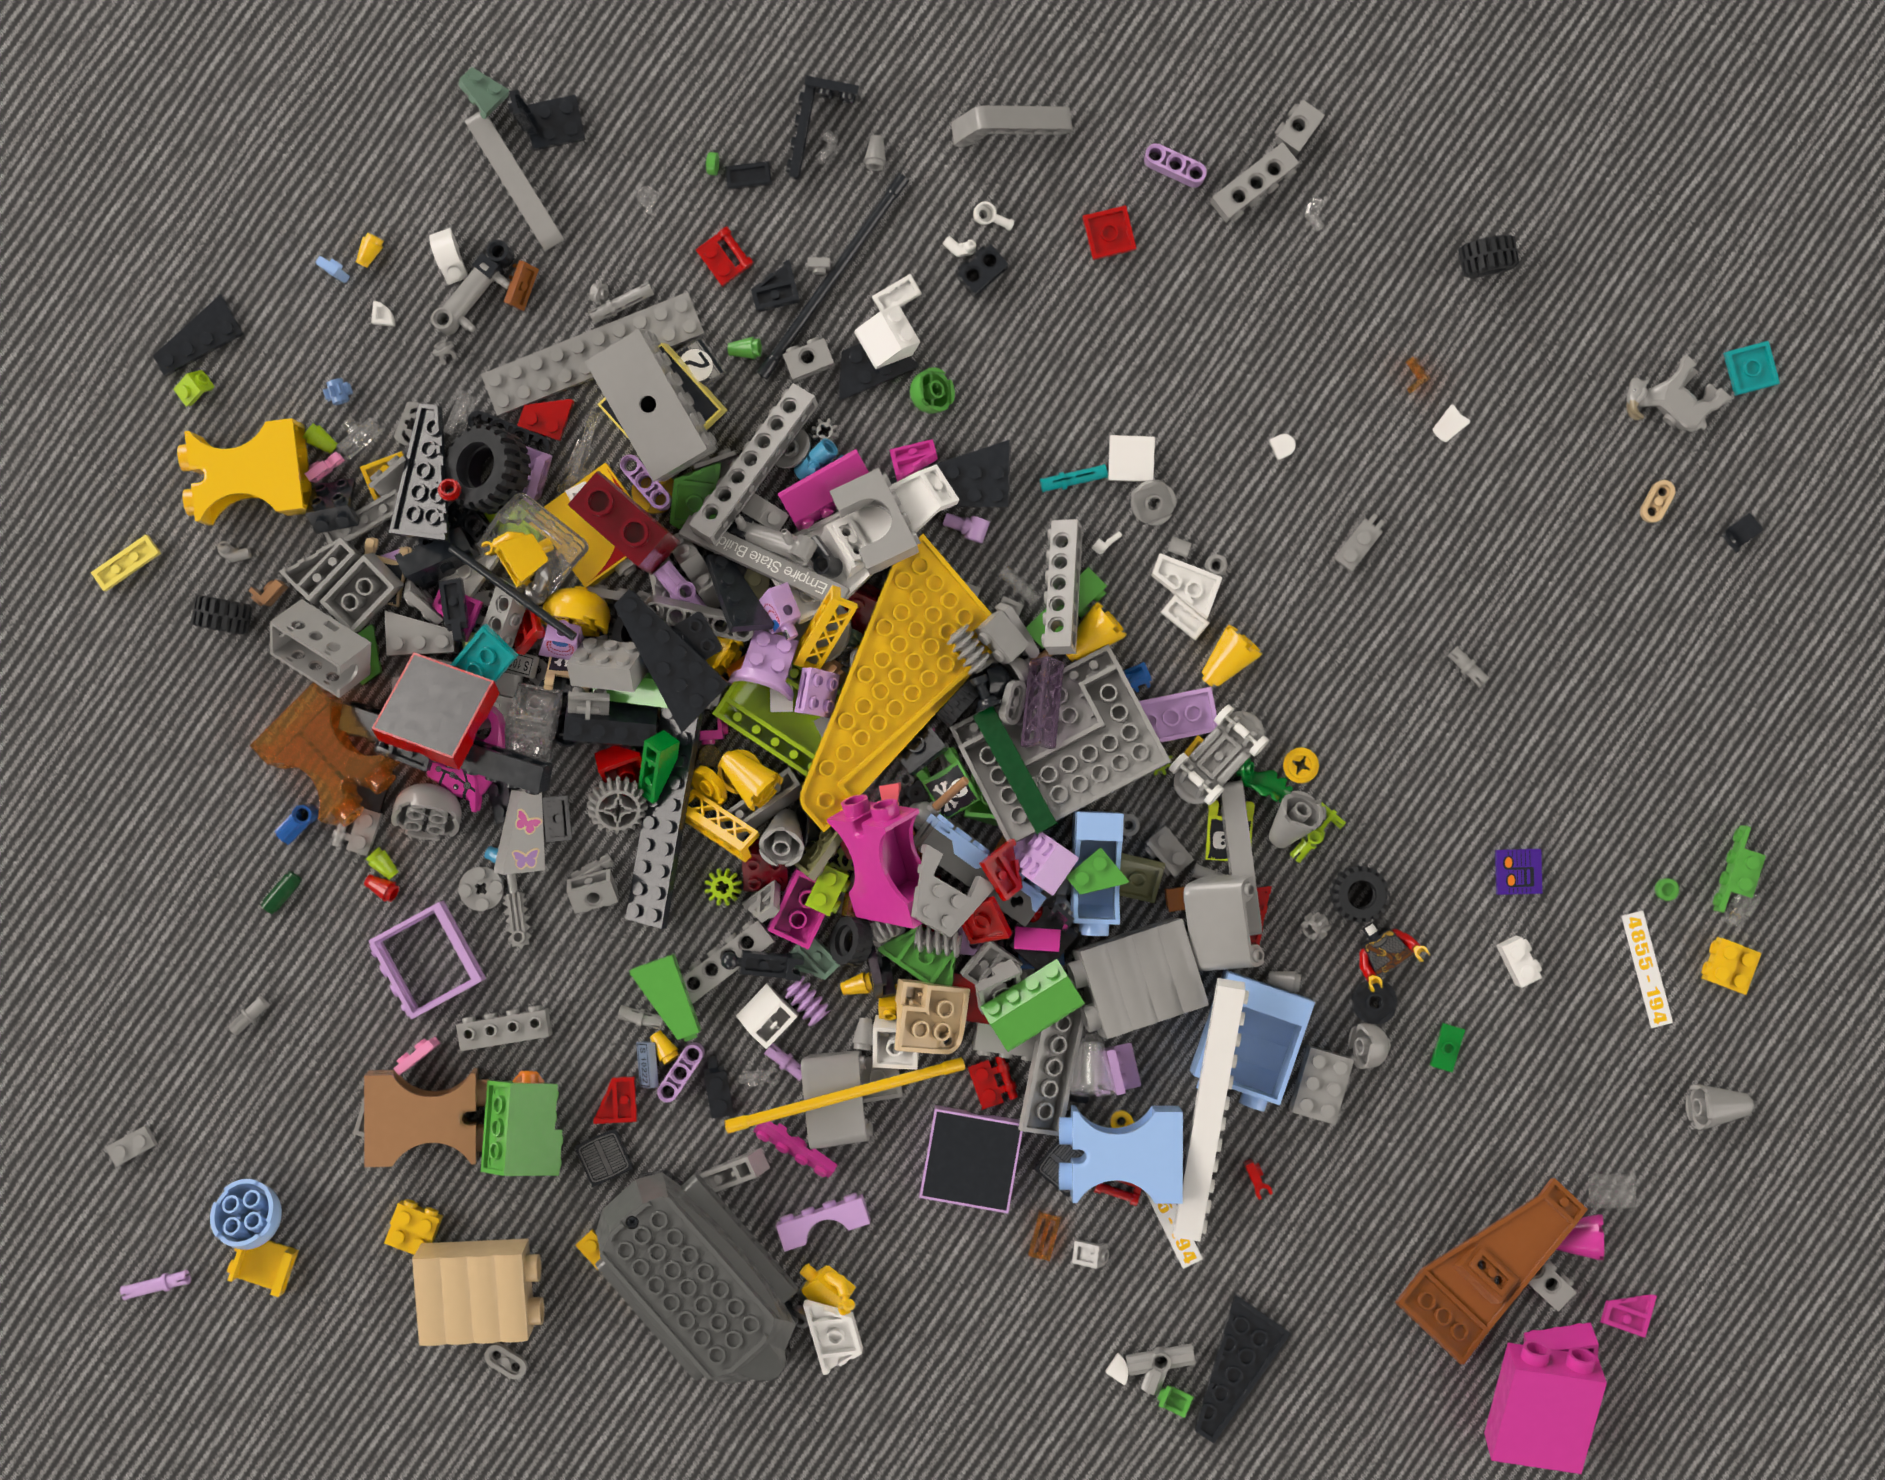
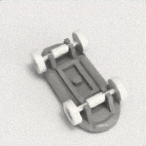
[1169,704,1269,805]

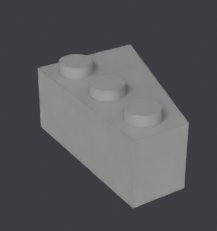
[385,611,459,657]

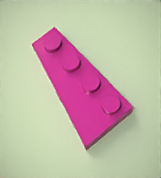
[753,1121,837,1178]

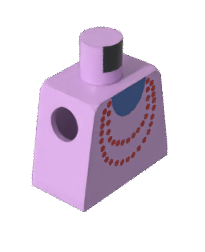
[759,582,801,641]
[539,620,584,660]

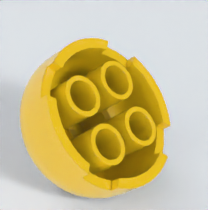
[540,586,610,637]

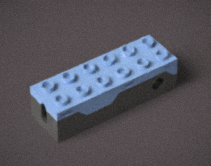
[913,814,1046,927]

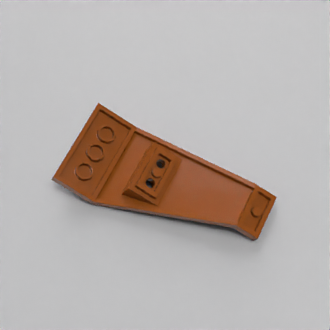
[1395,1178,1588,1364]

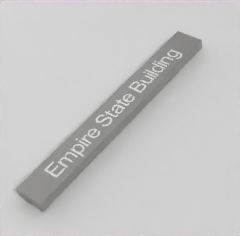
[679,515,850,610]

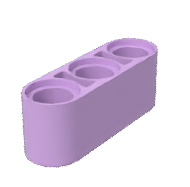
[1144,143,1207,187]
[620,454,672,511]
[657,1042,705,1102]

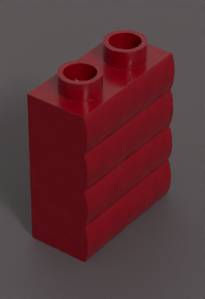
[568,471,680,575]

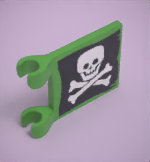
[916,747,981,820]

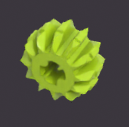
[704,868,742,906]

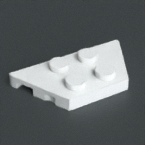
[803,1300,863,1375]

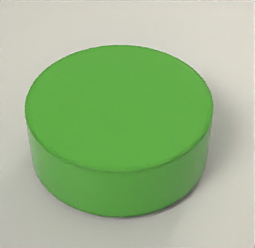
[706,152,719,175]
[1655,878,1679,901]

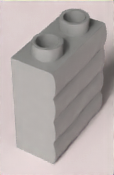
[1067,917,1209,1039]

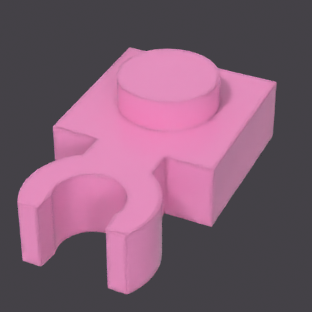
[305,452,345,483]

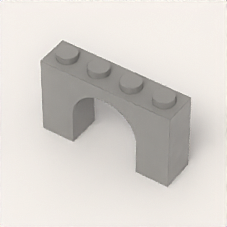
[830,468,920,575]

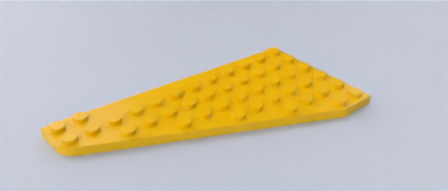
[800,534,992,832]

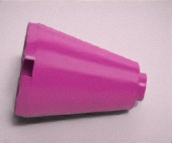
[1556,1214,1604,1260]

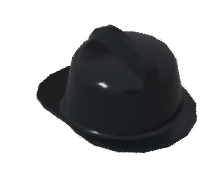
[796,805,822,848]

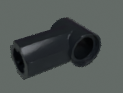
[810,535,843,578]

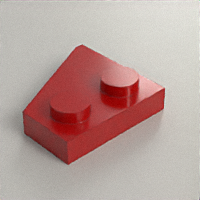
[517,399,575,442]
[979,838,1023,901]
[593,1076,638,1124]

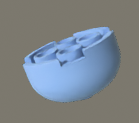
[210,1179,282,1250]

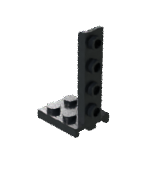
[786,75,862,180]
[507,90,586,151]
[1009,904,1079,971]

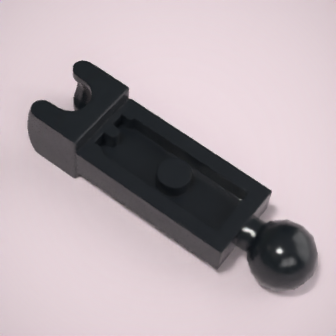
[721,950,804,981]

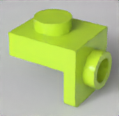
[173,370,215,407]

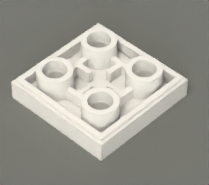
[1108,435,1155,482]

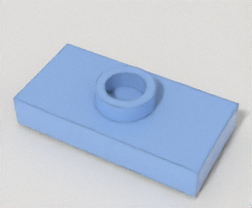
[316,256,350,283]

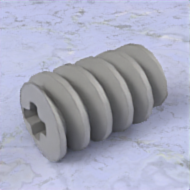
[947,624,994,675]
[914,924,963,958]

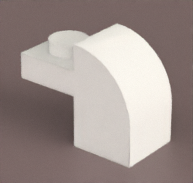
[429,228,469,285]

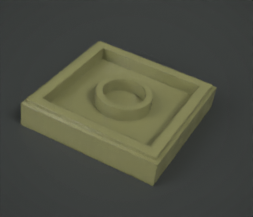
[1119,853,1165,903]

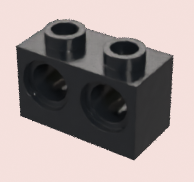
[957,244,1009,298]

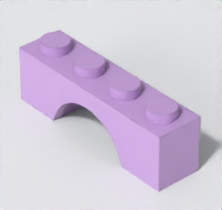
[776,1193,871,1252]

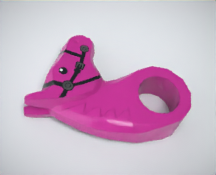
[427,706,507,812]

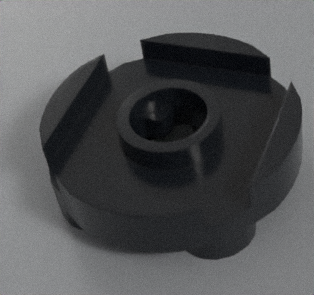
[1351,980,1397,1024]

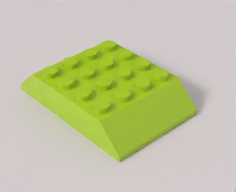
[712,662,841,777]

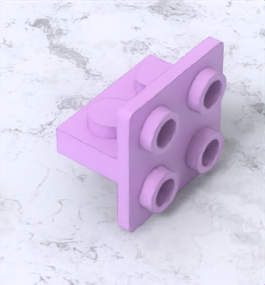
[794,667,840,718]
[1088,1043,1141,1096]

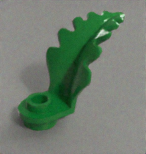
[1236,757,1293,803]

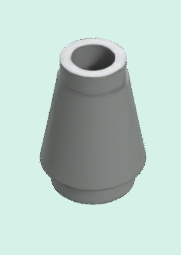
[864,135,886,171]
[1268,971,1302,993]
[852,1018,873,1051]

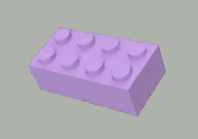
[1014,832,1079,896]

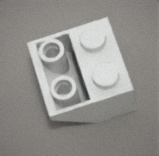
[736,983,799,1049]

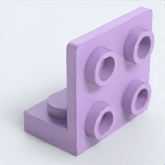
[523,446,553,502]

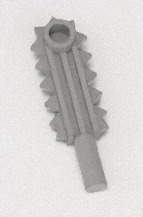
[503,873,532,949]

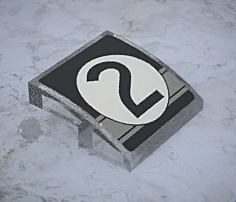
[676,337,727,386]

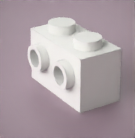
[1496,936,1542,988]

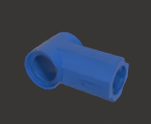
[274,803,319,845]

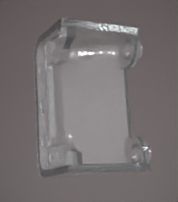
[477,493,589,597]

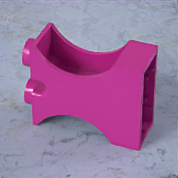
[827,795,923,929]

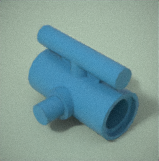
[794,438,844,480]

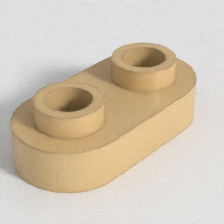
[1640,480,1675,523]

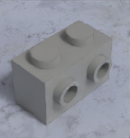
[974,610,1030,665]

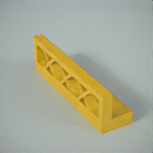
[793,585,858,669]
[685,789,760,863]

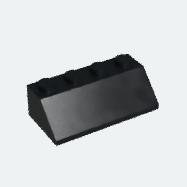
[563,701,658,748]

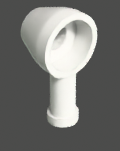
[973,201,1014,231]

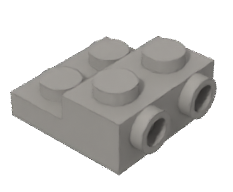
[975,959,1023,1015]

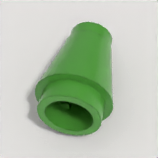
[728,337,762,359]

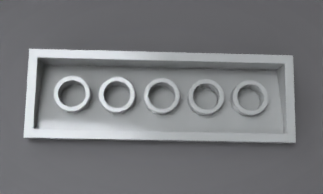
[1018,1003,1087,1136]

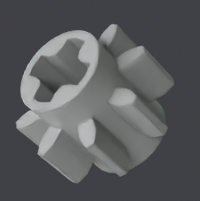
[812,418,839,441]
[1301,912,1331,941]

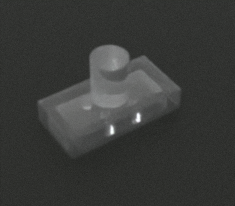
[336,417,384,459]

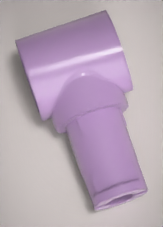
[943,513,990,543]

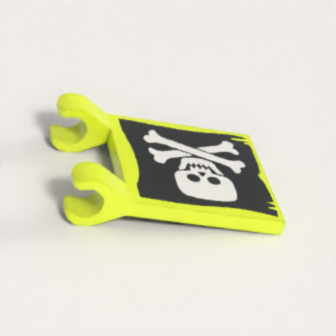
[1205,800,1255,861]

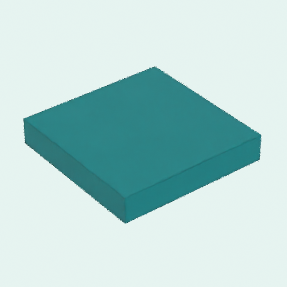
[1723,341,1780,396]

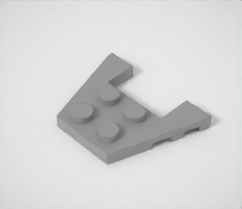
[911,844,994,937]

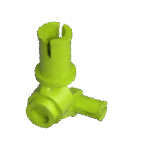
[1290,802,1346,863]

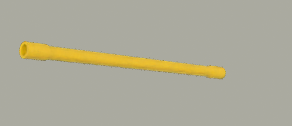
[724,1057,965,1134]

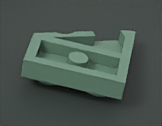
[458,67,509,119]
[789,936,840,980]

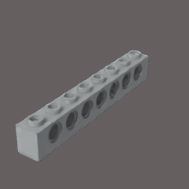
[689,383,818,546]

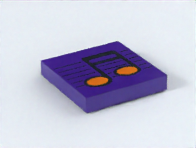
[1495,849,1543,895]

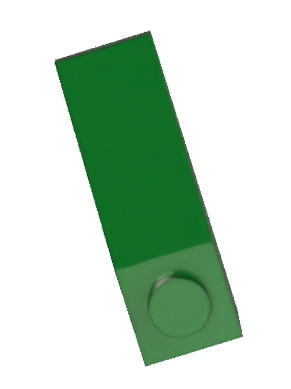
[638,730,680,804]

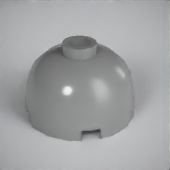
[1348,1023,1391,1069]

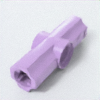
[653,561,706,606]

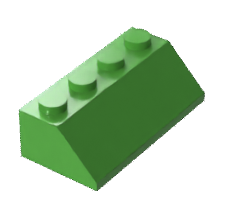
[980,959,1085,1052]

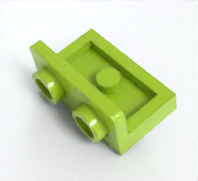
[805,865,851,916]

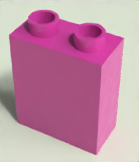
[1484,1340,1607,1474]

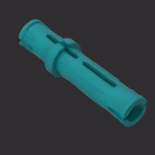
[1039,464,1108,493]

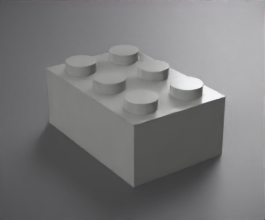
[319,553,404,632]
[566,638,648,692]
[1288,1044,1354,1125]

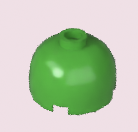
[910,367,955,414]

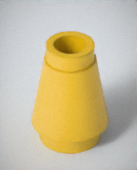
[355,232,384,268]
[840,972,872,996]
[650,1030,679,1065]

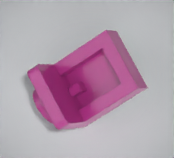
[699,717,729,745]

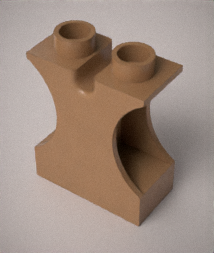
[364,1068,490,1167]

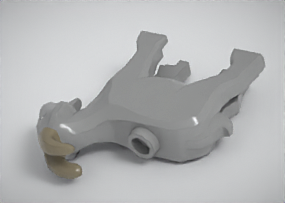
[1626,355,1731,432]

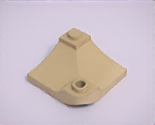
[894,979,970,1054]

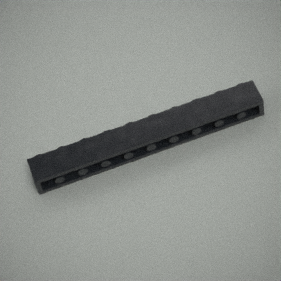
[338,700,553,795]

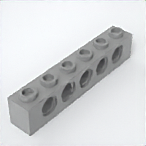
[1041,519,1083,655]
[682,919,776,1004]

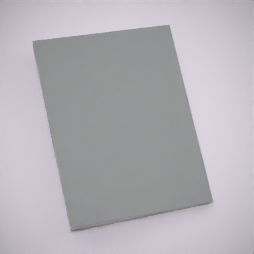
[950,644,1171,842]

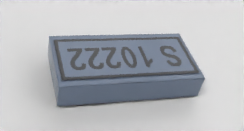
[636,1041,659,1088]

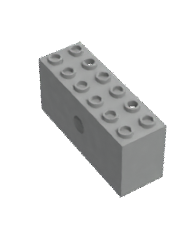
[585,329,718,482]

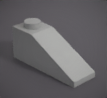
[722,482,789,531]
[699,1148,770,1192]

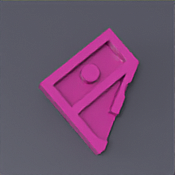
[889,439,938,482]
[1600,1294,1657,1338]

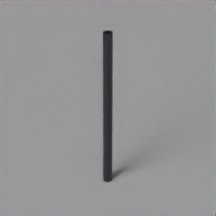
[448,544,577,641]

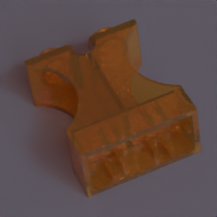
[250,682,400,826]

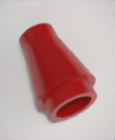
[364,874,399,902]

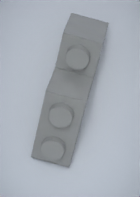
[672,532,721,608]

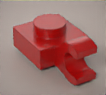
[1243,1159,1273,1200]

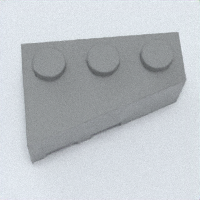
[279,538,362,606]

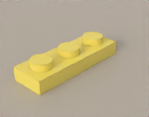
[91,535,161,591]

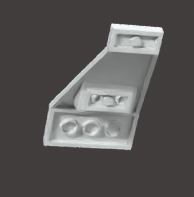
[769,464,959,624]

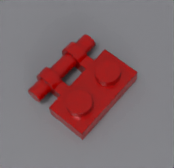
[967,1056,1018,1110]

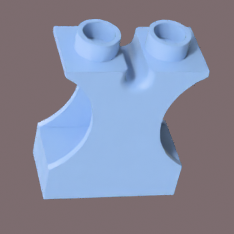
[1070,811,1124,936]
[1059,1105,1183,1204]

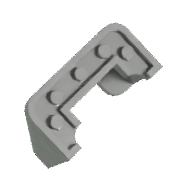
[1184,874,1264,971]
[801,1050,873,1149]

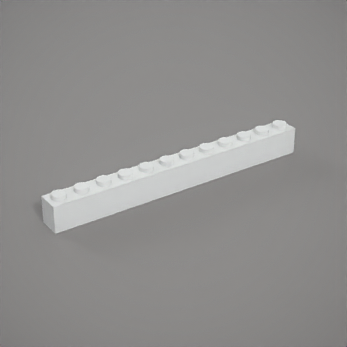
[1173,978,1249,1242]

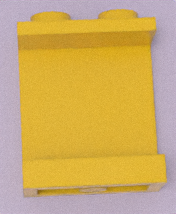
[227,1240,299,1297]

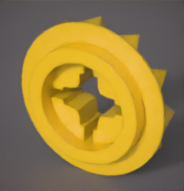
[1282,748,1319,783]

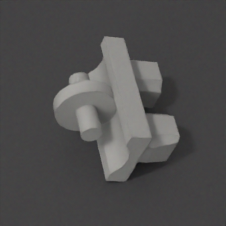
[568,687,610,720]

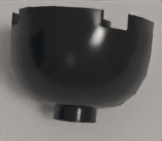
[978,663,1014,707]

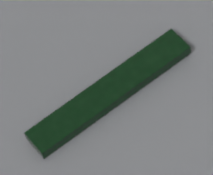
[973,706,1057,835]

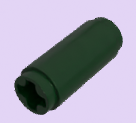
[261,870,302,915]

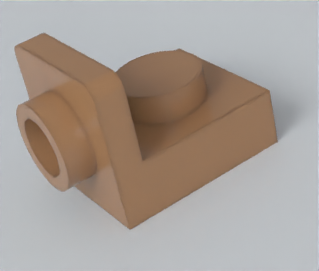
[248,579,288,607]

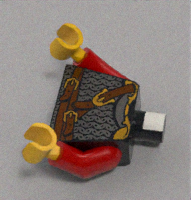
[1359,922,1430,992]

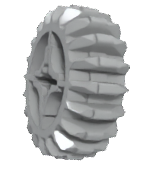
[587,776,648,835]

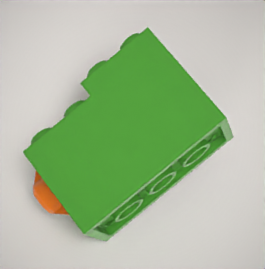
[481,1071,563,1176]

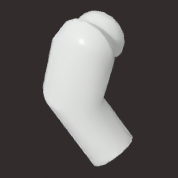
[943,236,977,257]

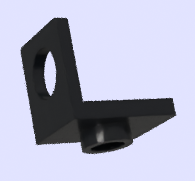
[1722,512,1764,553]

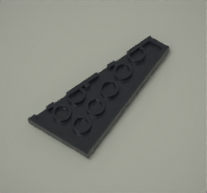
[889,439,1011,508]

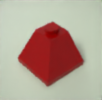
[594,746,642,796]

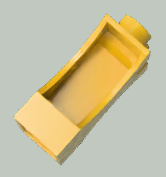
[177,418,312,526]

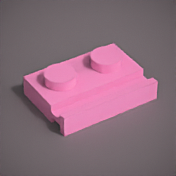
[393,1037,441,1075]

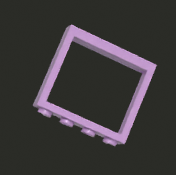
[369,901,486,1019]

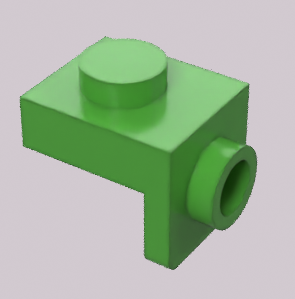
[1157,1385,1194,1418]

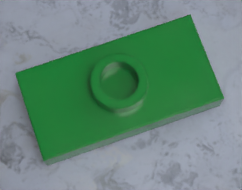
[1430,1023,1465,1073]

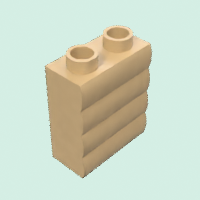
[412,1239,544,1346]

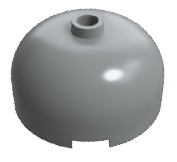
[391,783,462,840]

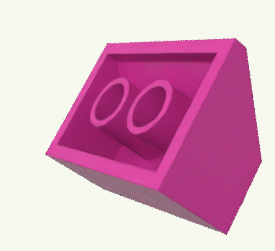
[767,867,825,950]
[1524,1322,1599,1356]

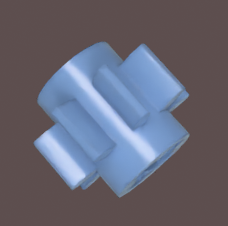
[323,378,353,405]

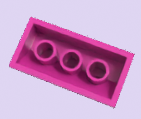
[778,449,869,531]

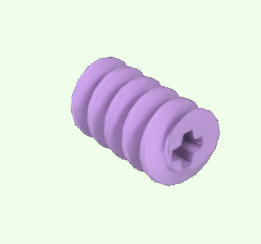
[785,975,831,1027]

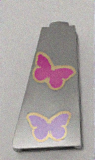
[494,788,545,875]

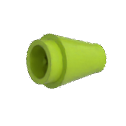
[303,423,338,454]
[366,847,399,880]

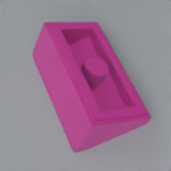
[1014,927,1061,952]

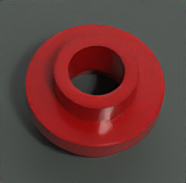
[438,479,461,501]

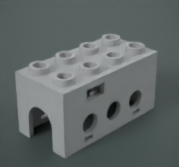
[270,599,371,698]

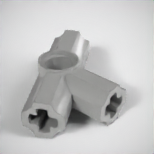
[1126,1343,1196,1395]

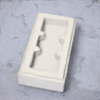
[872,274,922,311]
[1160,595,1209,640]

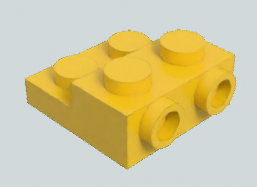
[1701,937,1762,995]
[384,1199,443,1255]

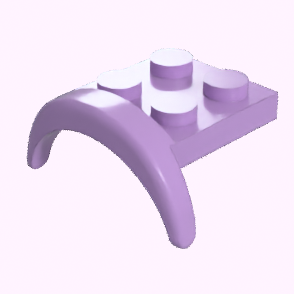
[728,630,799,701]

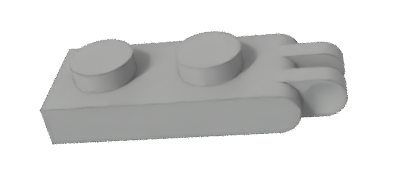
[1333,514,1385,572]

